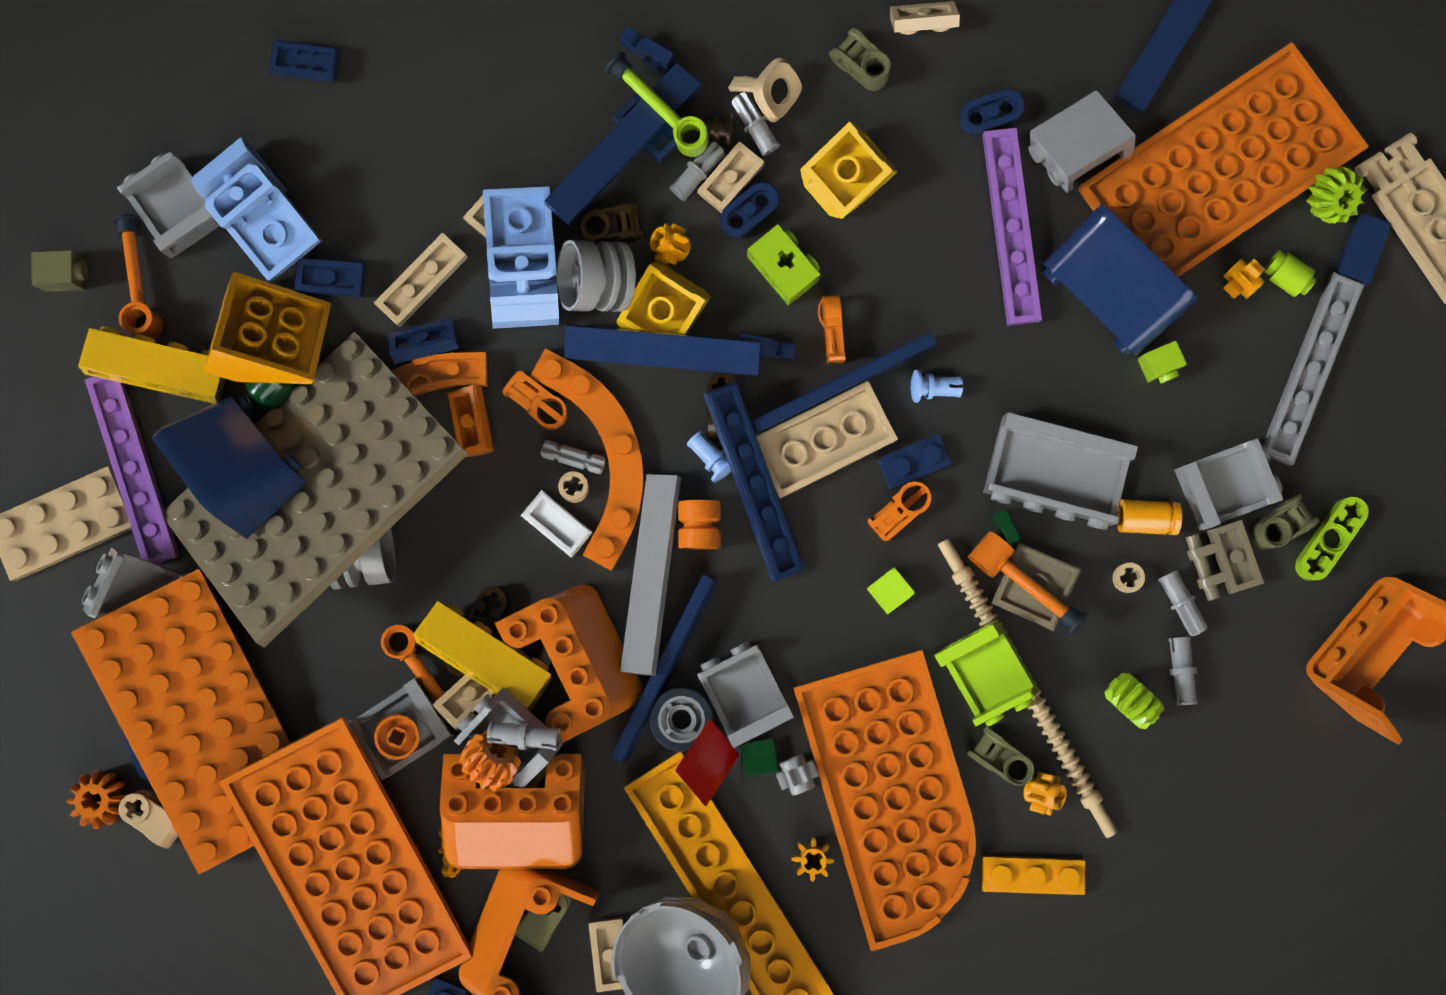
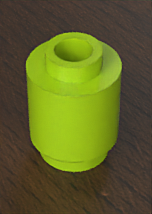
[1263,250,1316,297]

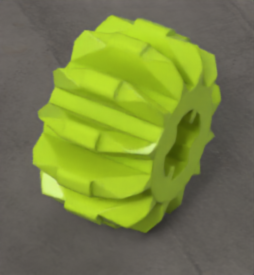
[1306,167,1368,224]
[1104,673,1164,729]

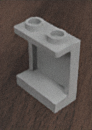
[1028,90,1136,193]
[117,151,220,259]
[1174,438,1283,531]
[82,547,185,618]
[697,641,794,748]
[348,678,454,780]
[454,687,564,788]

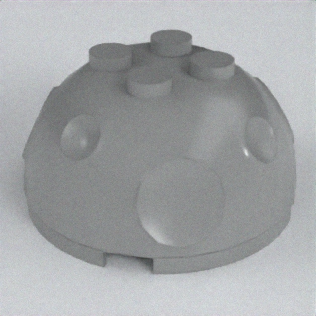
[612,896,750,995]

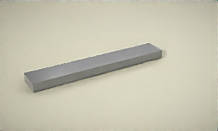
[1263,272,1365,466]
[620,474,681,676]

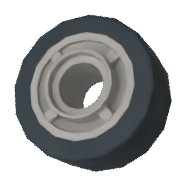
[649,687,714,752]

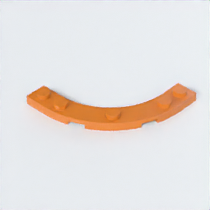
[530,348,644,571]
[392,352,488,397]

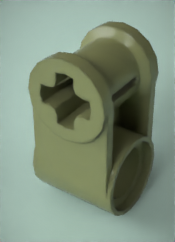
[829,28,891,91]
[1250,493,1320,550]
[967,727,1034,786]
[515,894,571,952]

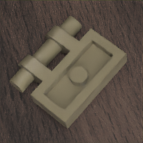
[1185,520,1264,601]

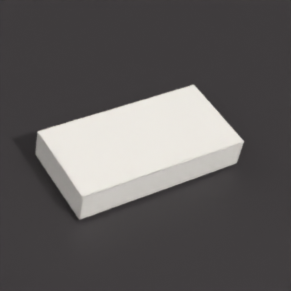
[520,490,593,558]

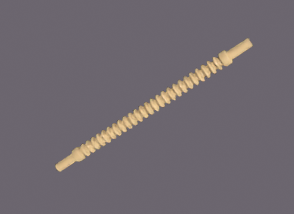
[937,538,1118,838]

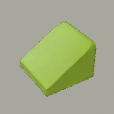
[867,567,915,615]

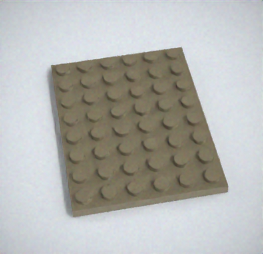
[164,332,468,648]

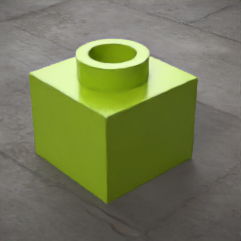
[1137,341,1187,384]

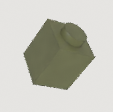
[31,250,88,292]

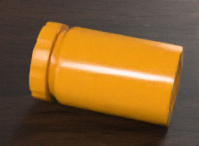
[1117,499,1182,535]

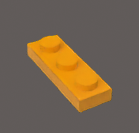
[981,855,1085,895]

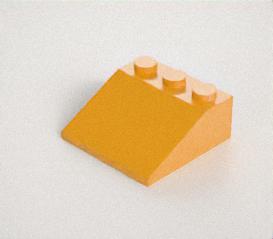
[204,271,331,384]

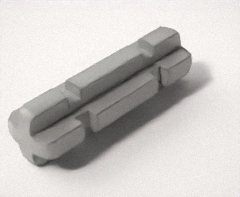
[541,440,606,474]

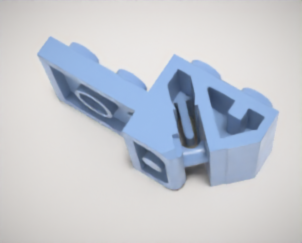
[191,137,322,282]
[483,187,559,329]

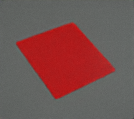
[675,719,739,806]

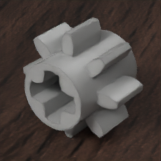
[776,754,819,795]

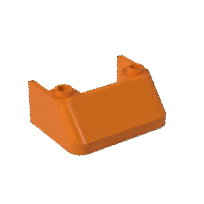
[1306,577,1446,745]
[459,869,600,995]

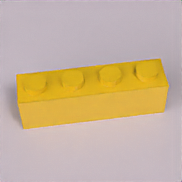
[78,327,226,404]
[413,601,551,712]

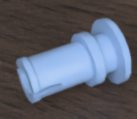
[910,370,963,403]
[687,431,731,483]

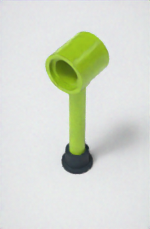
[605,52,709,157]

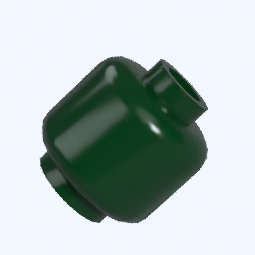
[245,382,296,410]

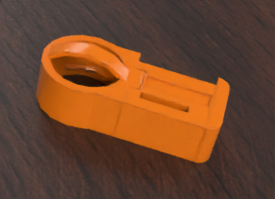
[817,295,846,365]
[503,371,568,430]
[868,481,931,541]

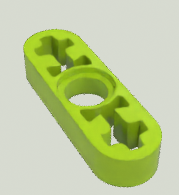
[1295,497,1369,581]

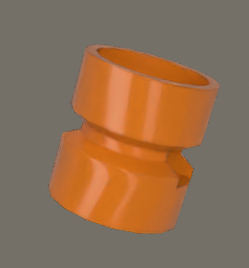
[678,500,721,550]
[374,712,420,760]

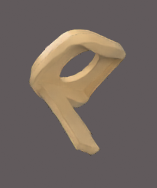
[728,58,802,123]

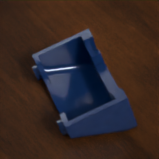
[1042,204,1198,356]
[151,396,307,539]

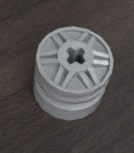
[556,240,636,312]
[330,528,396,590]

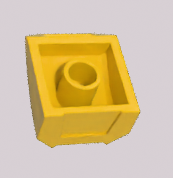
[800,121,898,219]
[617,261,711,334]

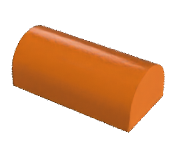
[447,384,494,457]

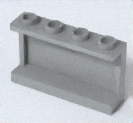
[983,412,1138,530]

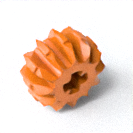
[459,730,521,792]
[66,770,127,829]

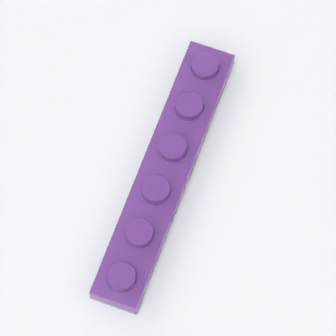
[982,128,1042,326]
[85,377,180,564]

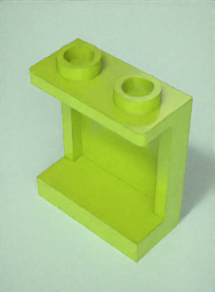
[934,619,1039,727]

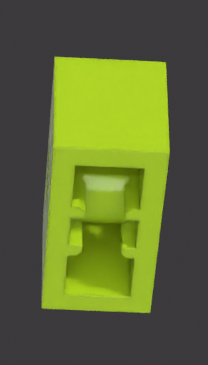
[747,224,820,306]

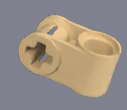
[119,789,178,849]

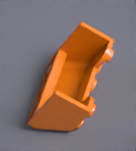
[495,584,644,742]
[440,754,585,869]

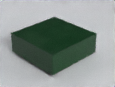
[990,509,1021,544]
[740,738,779,778]

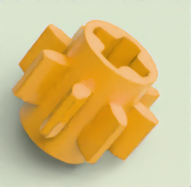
[650,223,691,265]
[1223,258,1265,299]
[1024,771,1067,816]
[791,837,834,882]

